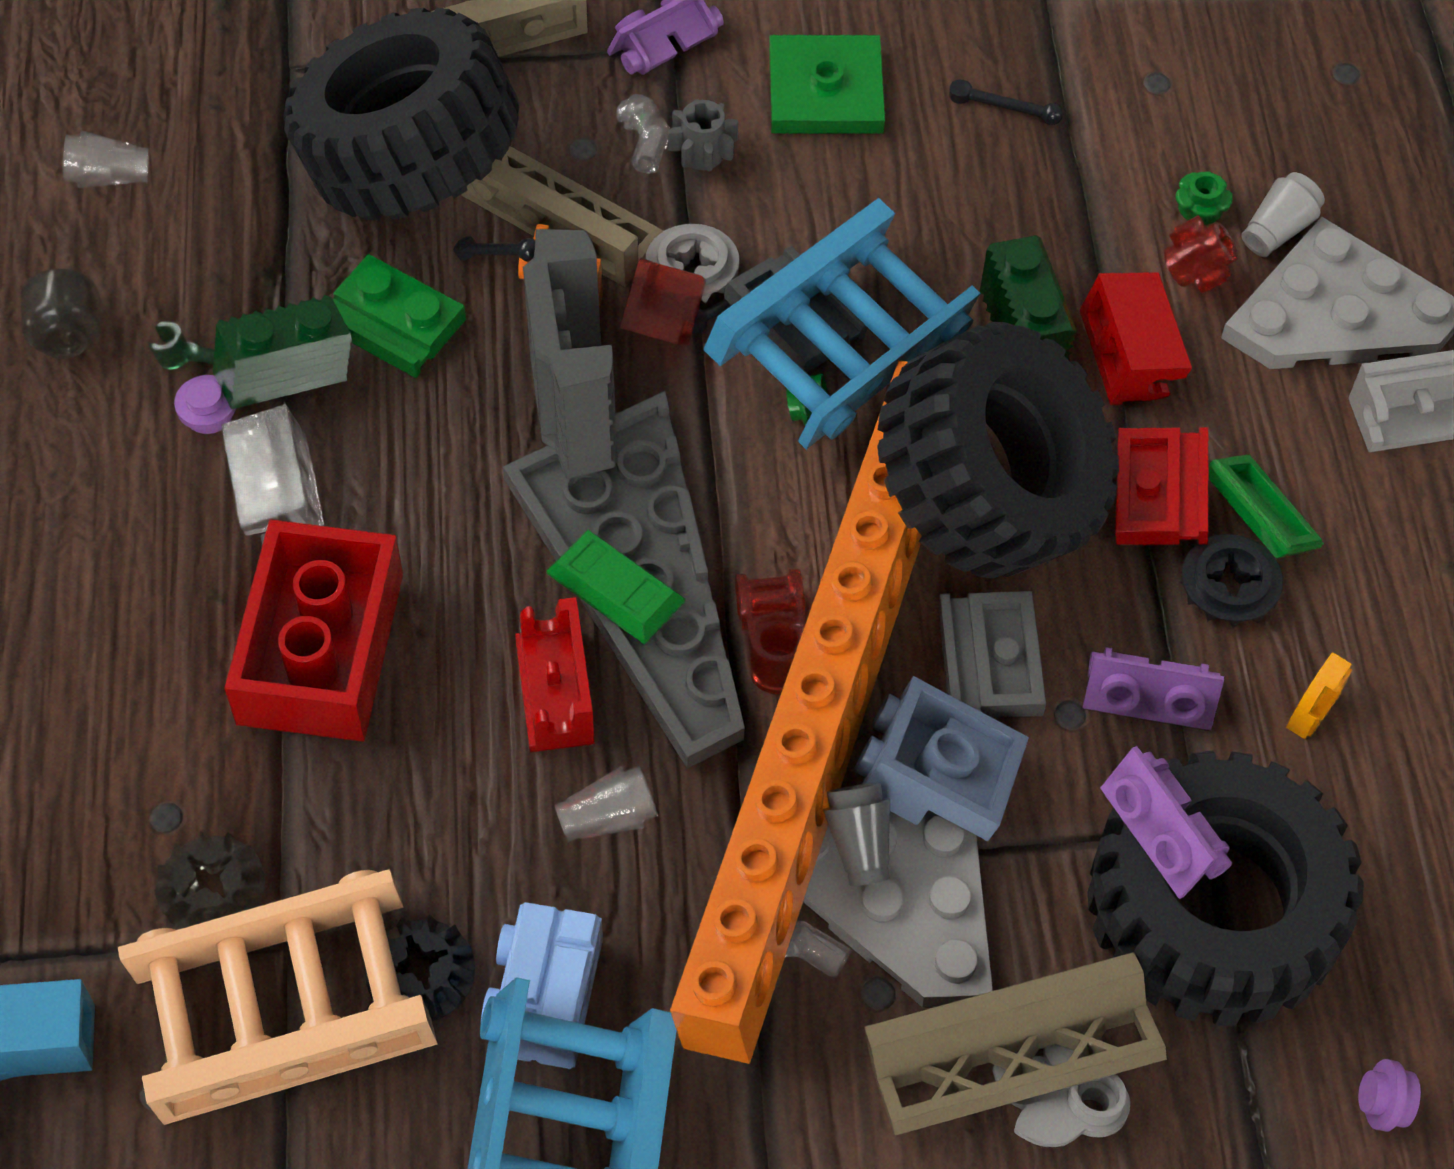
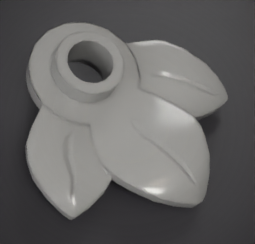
[993,1044,1130,1147]

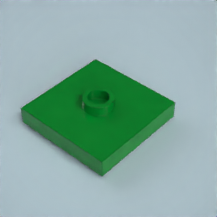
[769,35,885,134]

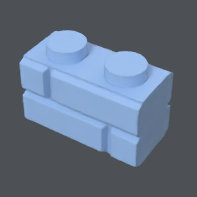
[481,902,603,1069]

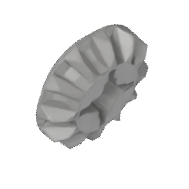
[645,224,739,304]

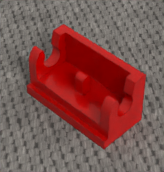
[1080,272,1192,405]
[515,597,595,752]

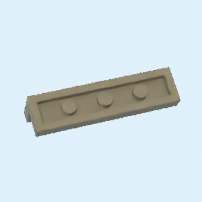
[431,0,588,57]
[461,146,664,287]
[864,952,1167,1136]

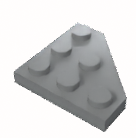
[1221,217,1454,369]
[803,810,993,1007]

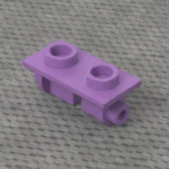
[607,0,724,75]
[1083,647,1224,730]
[1100,746,1232,899]

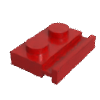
[1116,427,1208,545]

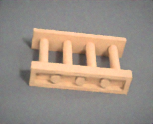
[118,869,437,1125]

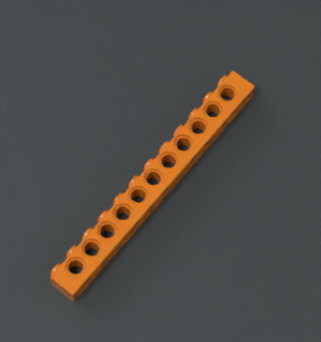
[670,360,922,1064]

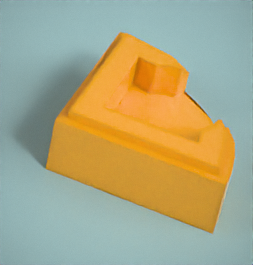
[1286,652,1352,739]

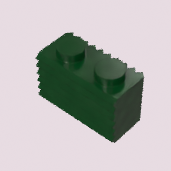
[979,235,1077,361]
[213,295,352,409]

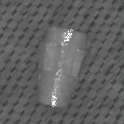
[63,130,149,188]
[555,766,658,842]

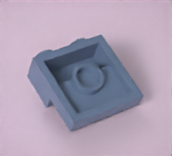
[853,676,1029,841]

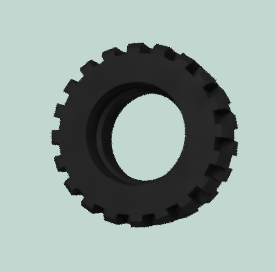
[283,7,520,221]
[877,322,1119,578]
[1087,751,1364,1026]

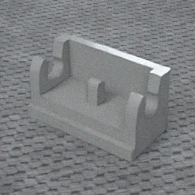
[1348,350,1454,452]

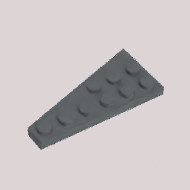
[503,391,745,769]

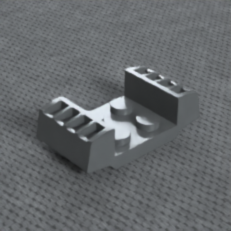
[523,229,617,479]

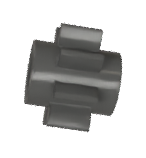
[668,99,738,171]

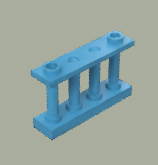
[703,198,981,450]
[467,977,677,1169]

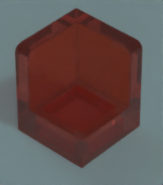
[620,258,706,346]

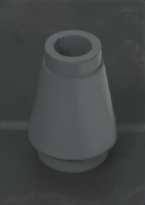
[823,783,890,886]

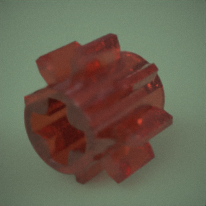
[1163,215,1238,294]

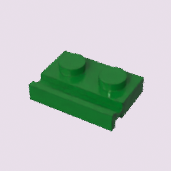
[333,254,466,378]

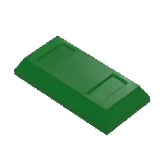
[1209,455,1324,558]
[546,529,686,645]

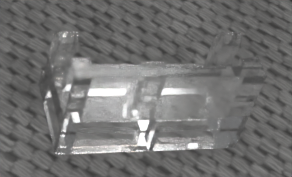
[221,404,324,545]

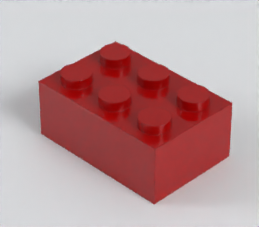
[224,519,403,742]

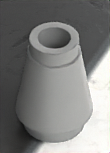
[1241,172,1325,257]

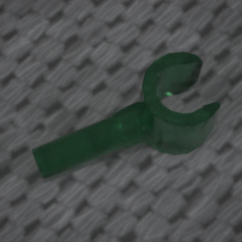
[148,321,214,370]

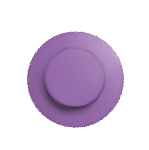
[174,375,236,434]
[1358,1059,1421,1132]

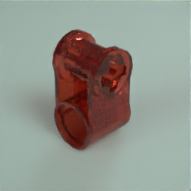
[735,568,806,695]

